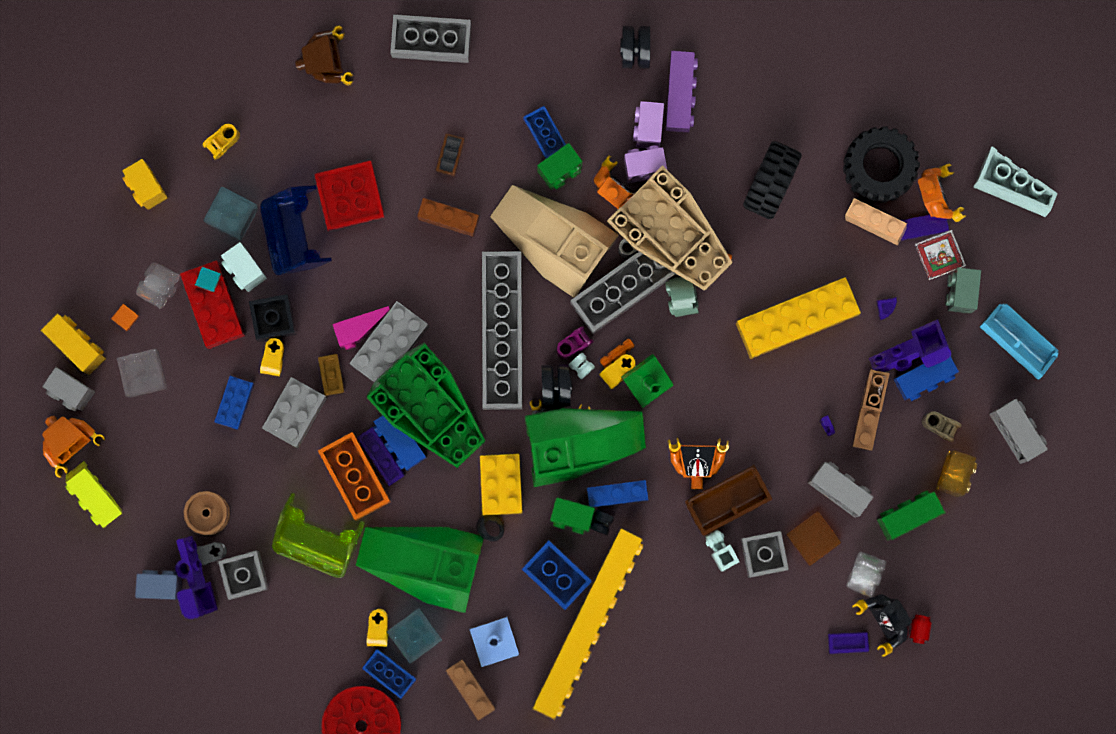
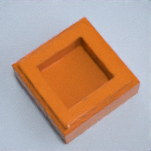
[111,304,139,331]

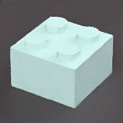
[221,242,267,292]

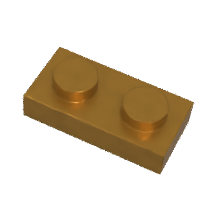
[318,354,345,396]

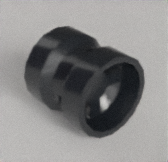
[589,510,615,535]

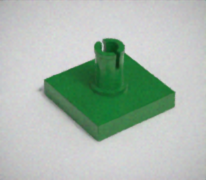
[621,354,674,408]

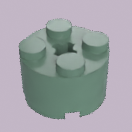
[665,277,699,317]

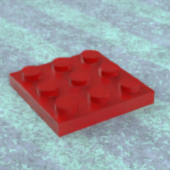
[314,161,385,231]

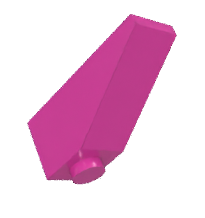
[333,306,390,350]

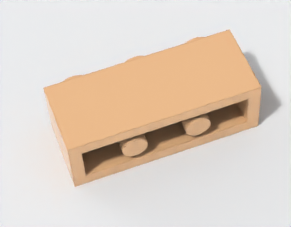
[845,198,907,245]

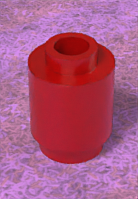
[909,615,932,644]

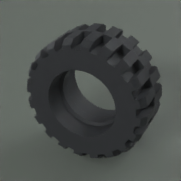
[843,126,920,203]
[743,141,802,219]

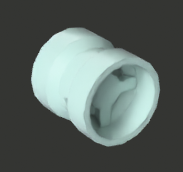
[569,352,595,380]

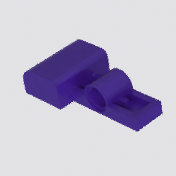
[869,319,951,372]
[175,536,218,619]

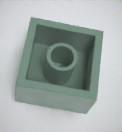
[945,268,981,314]

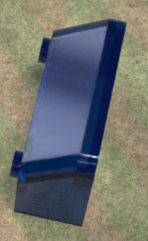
[260,185,332,275]

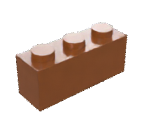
[417,198,480,237]

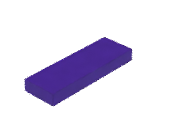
[900,215,949,241]
[356,427,405,486]

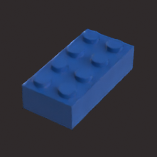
[523,106,566,159]
[215,376,254,430]
[362,649,416,699]

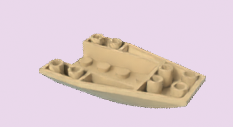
[607,165,732,291]
[490,185,619,298]

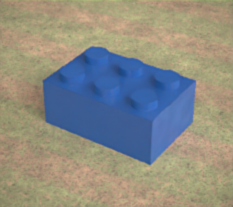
[522,541,592,610]

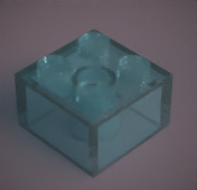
[203,186,259,242]
[387,608,443,664]

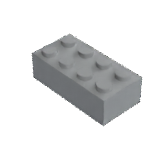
[390,15,472,63]
[349,301,429,382]

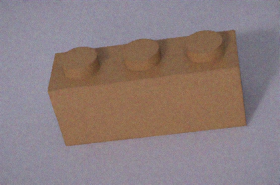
[446,659,495,721]

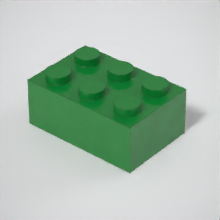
[877,490,945,541]

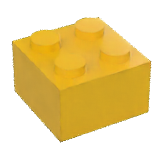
[122,159,168,210]

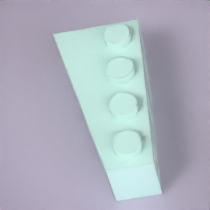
[974,147,1058,217]

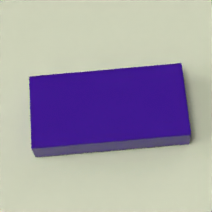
[828,632,869,654]

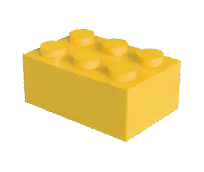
[41,314,106,375]
[480,454,522,516]

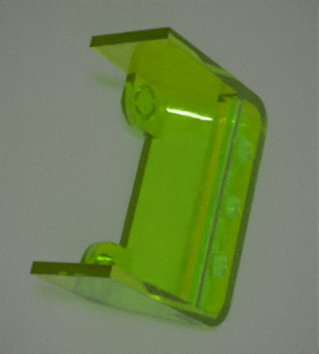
[272,493,365,578]

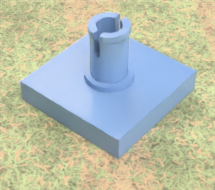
[470,617,519,667]

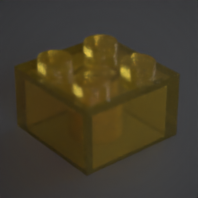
[935,450,977,497]

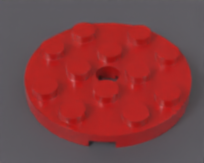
[322,686,401,734]

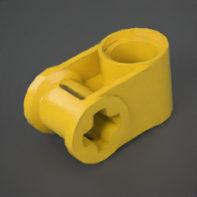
[202,124,240,160]
[260,338,284,377]
[599,354,635,389]
[367,609,388,647]

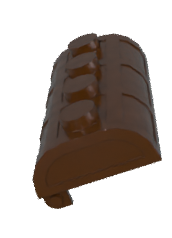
[685,465,772,536]

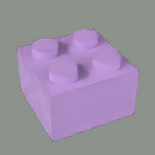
[633,101,664,148]
[624,145,667,183]

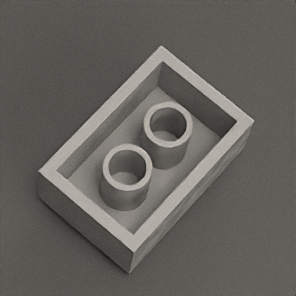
[262,377,327,449]
[989,399,1048,464]
[808,462,873,518]

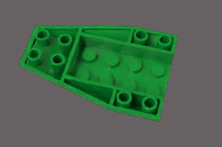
[366,343,485,468]
[525,409,646,487]
[356,527,484,613]

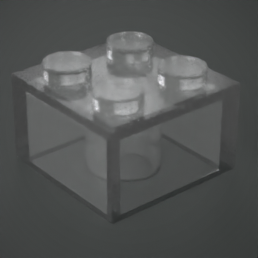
[117,349,167,398]

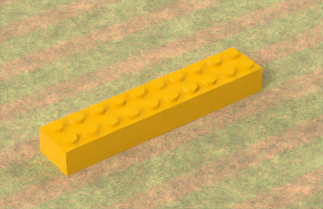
[533,529,644,719]

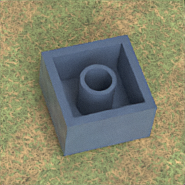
[135,570,182,599]

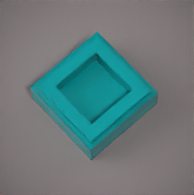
[195,267,221,292]

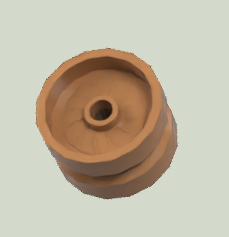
[184,491,230,535]

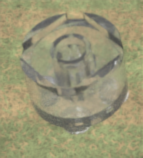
[136,262,180,309]
[846,551,886,598]

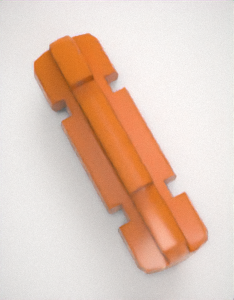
[600,339,634,368]

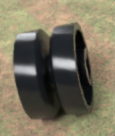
[620,26,650,69]
[541,364,572,408]

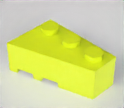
[65,461,122,528]

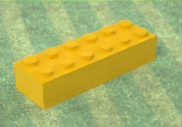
[736,277,861,359]

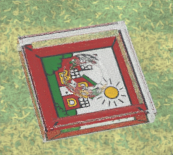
[915,230,966,280]

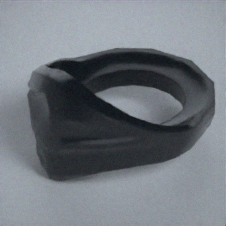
[476,515,504,542]

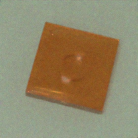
[786,511,841,566]

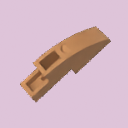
[852,369,889,451]

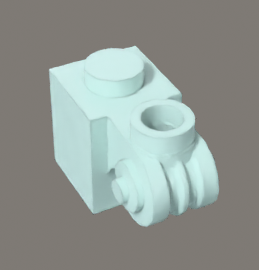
[705,529,739,572]

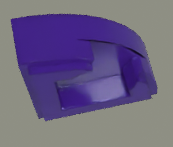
[876,297,897,320]
[820,415,835,437]

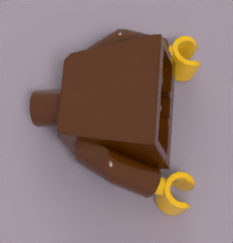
[295,26,353,85]

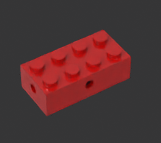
[180,260,245,349]

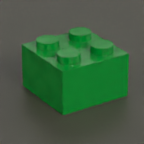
[537,143,583,190]
[550,498,595,535]

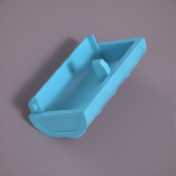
[980,303,1059,380]

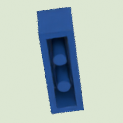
[894,356,959,401]
[373,415,426,471]
[587,480,648,508]

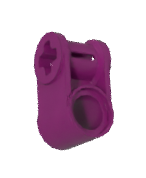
[556,326,594,359]

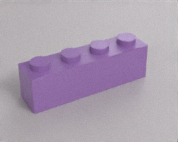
[666,51,698,132]

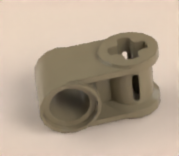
[922,411,962,443]

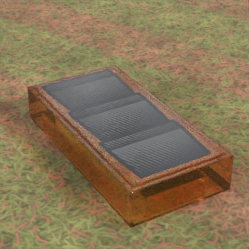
[436,134,465,176]

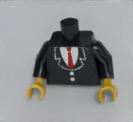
[853,594,912,657]

